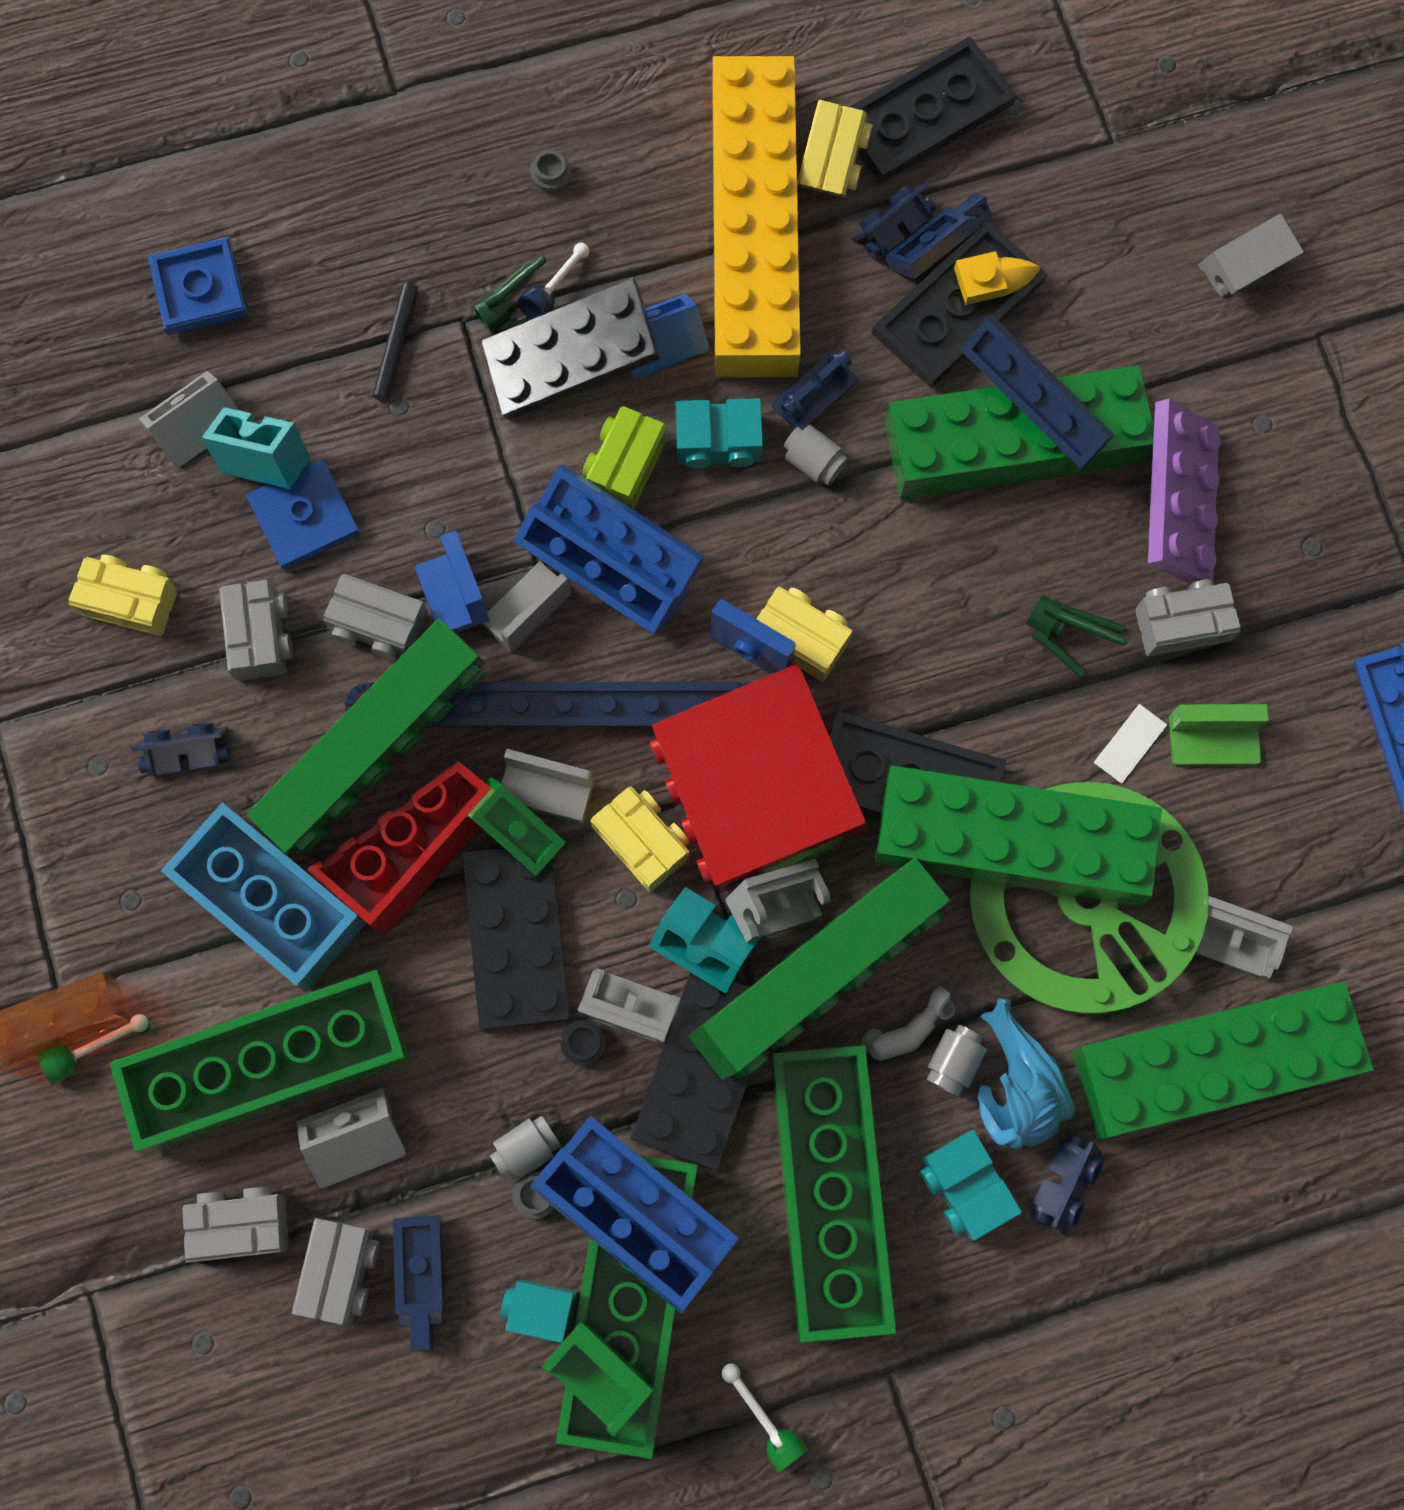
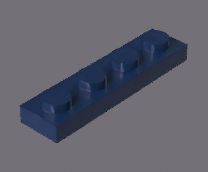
[960,316,1114,469]

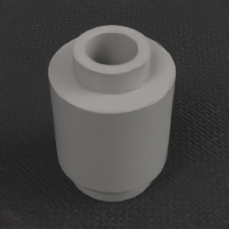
[783,425,848,486]
[926,1025,987,1097]
[490,1115,561,1182]

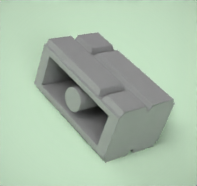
[323,574,428,660]
[1136,579,1241,656]
[219,580,293,681]
[183,1186,289,1263]
[292,1218,380,1325]

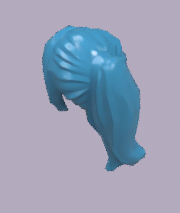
[977,998,1075,1149]

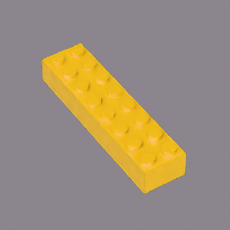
[712,56,800,378]

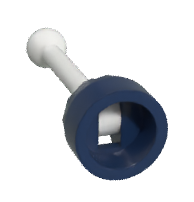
[518,243,590,320]

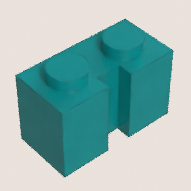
[676,398,763,469]
[202,407,311,489]
[649,887,759,994]
[920,1130,1022,1241]
[500,1279,578,1343]

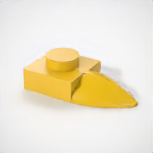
[954,251,1040,305]

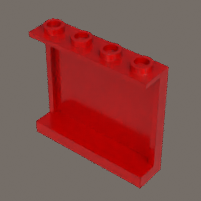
[650,663,869,893]

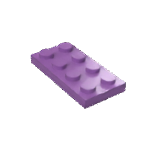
[1148,398,1221,584]

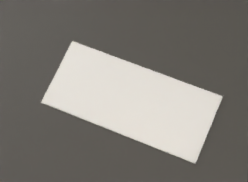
[1094,704,1167,784]

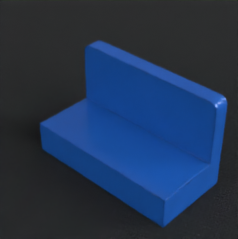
[630,293,709,378]
[415,530,490,633]

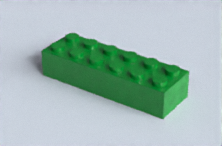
[885,365,1154,500]
[246,618,486,853]
[874,765,1162,906]
[688,857,950,1080]
[110,970,412,1154]
[1071,981,1374,1140]
[771,1045,896,1343]
[556,1155,697,1459]

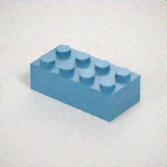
[161,802,366,993]

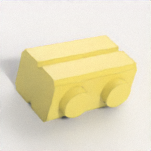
[797,100,873,198]
[69,555,177,636]
[757,586,853,682]
[590,786,690,893]

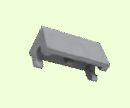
[1198,213,1303,297]
[725,859,830,943]
[1195,896,1293,980]
[578,968,681,1046]

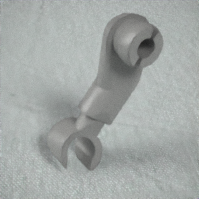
[861,986,955,1061]

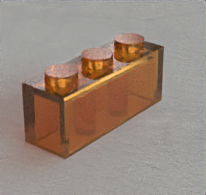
[0,972,131,1071]

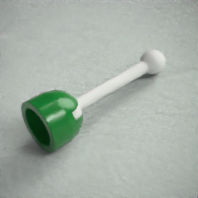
[37,1014,149,1086]
[722,1363,809,1473]

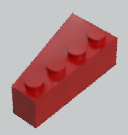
[306,762,491,937]

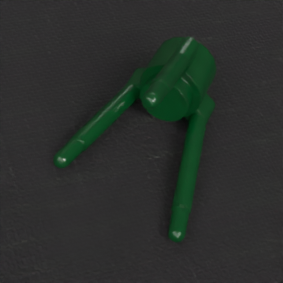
[472,256,575,334]
[1026,595,1128,678]

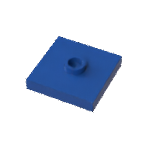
[148,237,249,335]
[246,458,361,571]
[711,600,796,674]

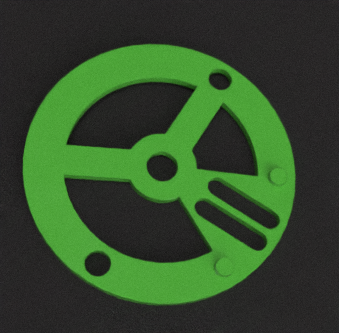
[970,782,1209,1014]

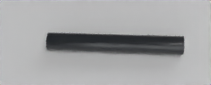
[372,282,418,402]

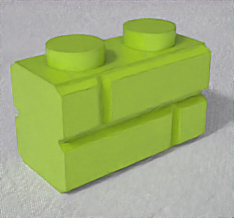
[582,406,667,510]

